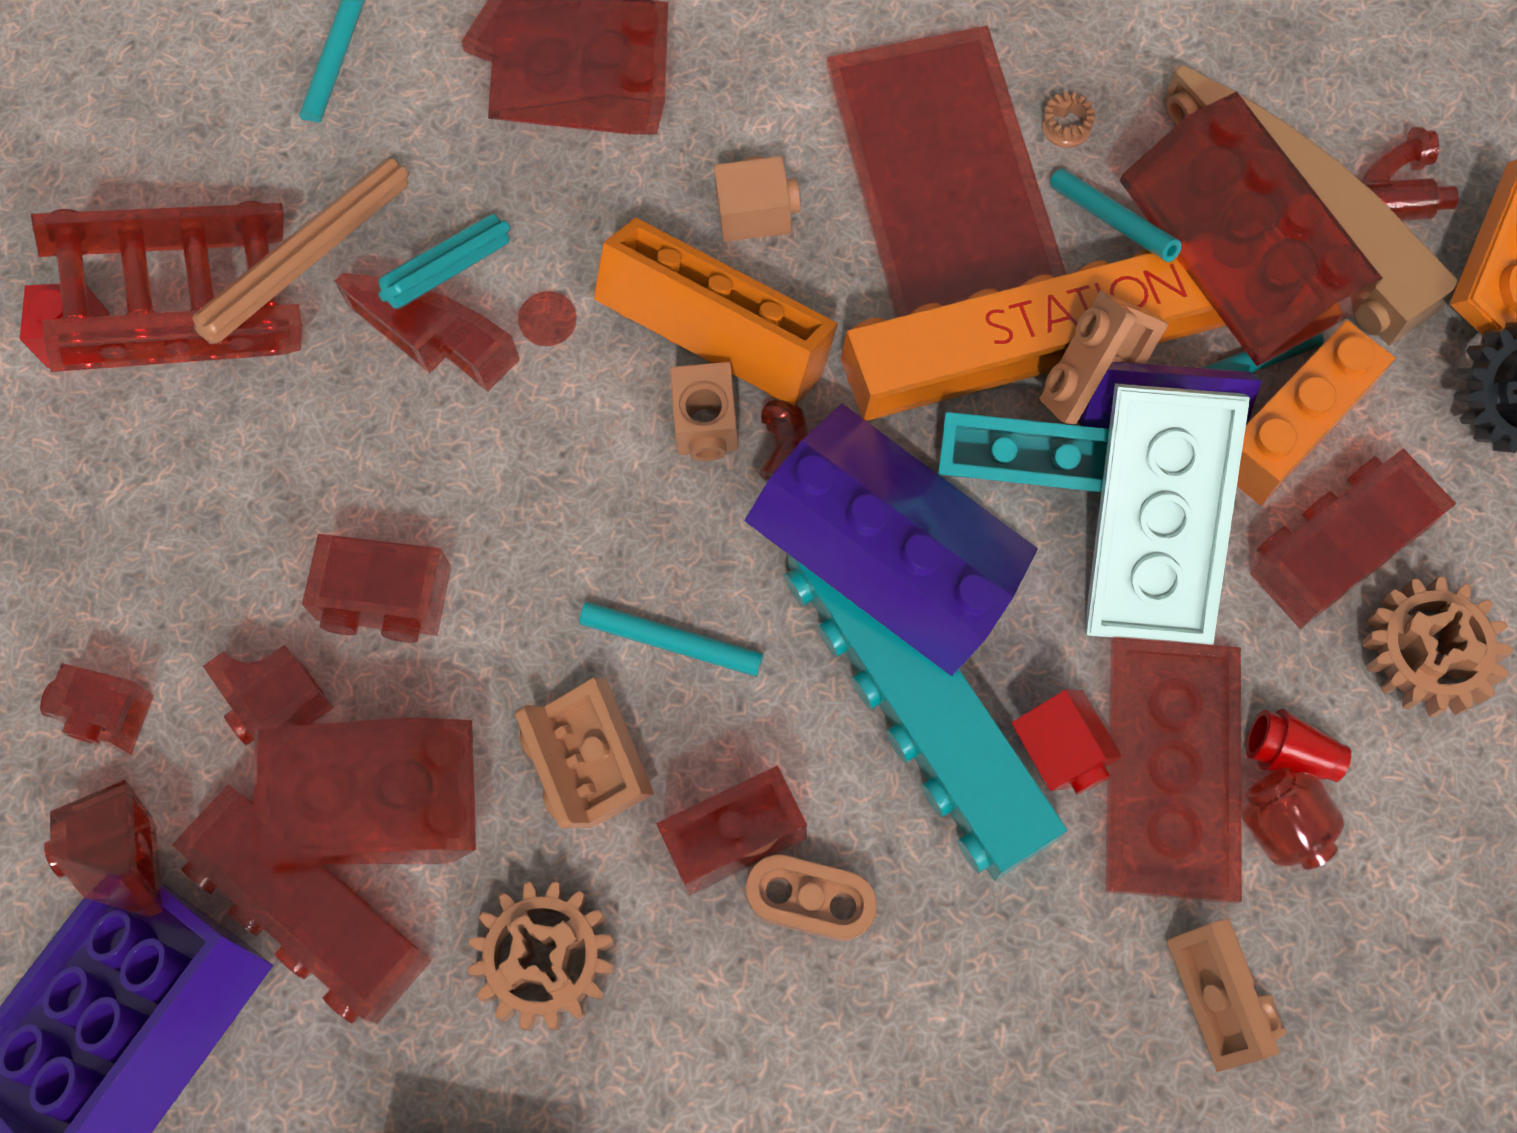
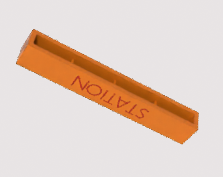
[841,217,1322,421]

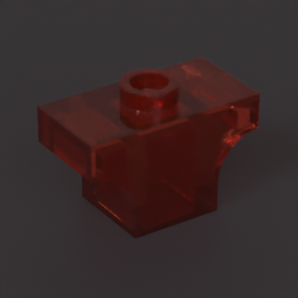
[203,645,334,777]

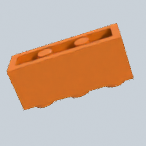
[1237,320,1396,506]

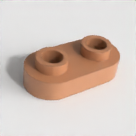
[746,855,877,942]

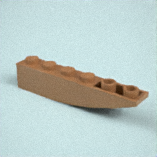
[1164,65,1459,346]

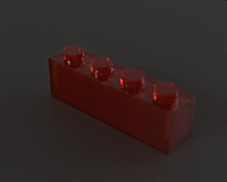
[172,784,432,1024]

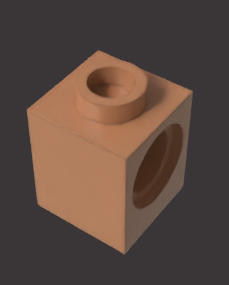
[670,362,738,462]

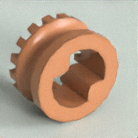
[1042,92,1096,148]

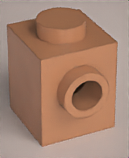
[714,156,801,242]

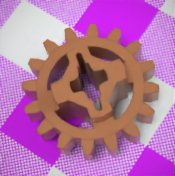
[1362,577,1513,717]
[467,882,615,1032]

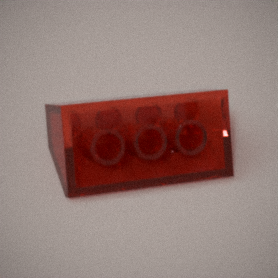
[1119,91,1383,367]

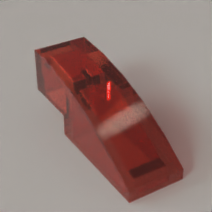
[335,273,520,392]

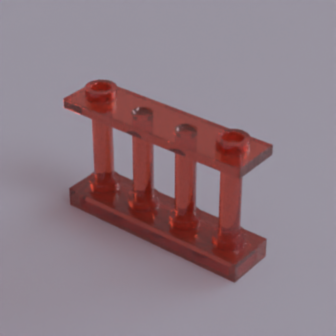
[31,201,302,372]

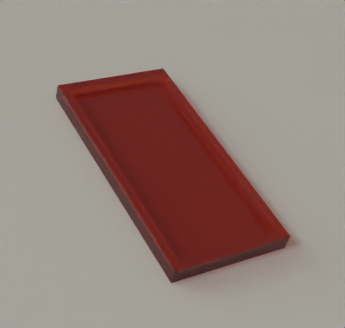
[826,25,1066,318]

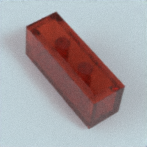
[1250,448,1457,630]

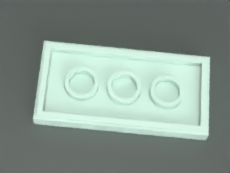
[1085,384,1250,646]

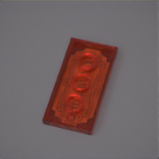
[1106,637,1242,904]

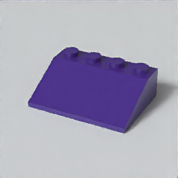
[744,403,1038,676]
[0,852,274,1133]

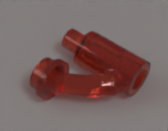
[1362,126,1459,221]

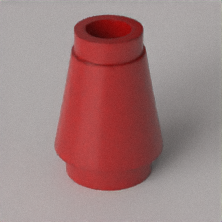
[1246,709,1352,782]

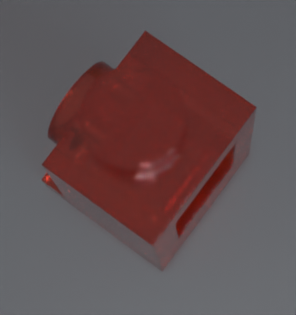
[40,663,154,755]

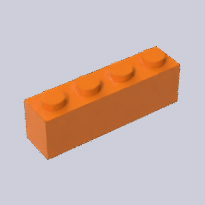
[594,217,838,407]

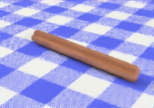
[192,158,409,344]

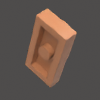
[1166,918,1287,1072]

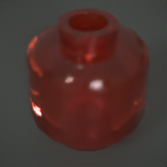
[1242,767,1345,870]

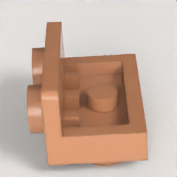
[1039,290,1169,429]
[515,677,654,829]

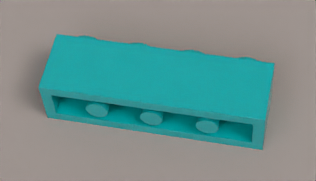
[938,412,1109,492]

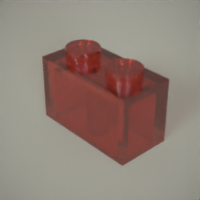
[302,534,452,643]
[656,765,807,896]

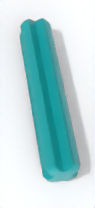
[378,214,511,309]

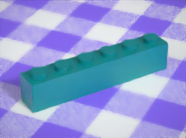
[784,554,1068,881]

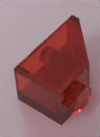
[44,780,163,917]

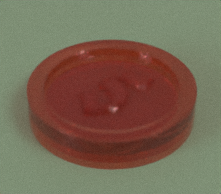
[518,292,577,346]

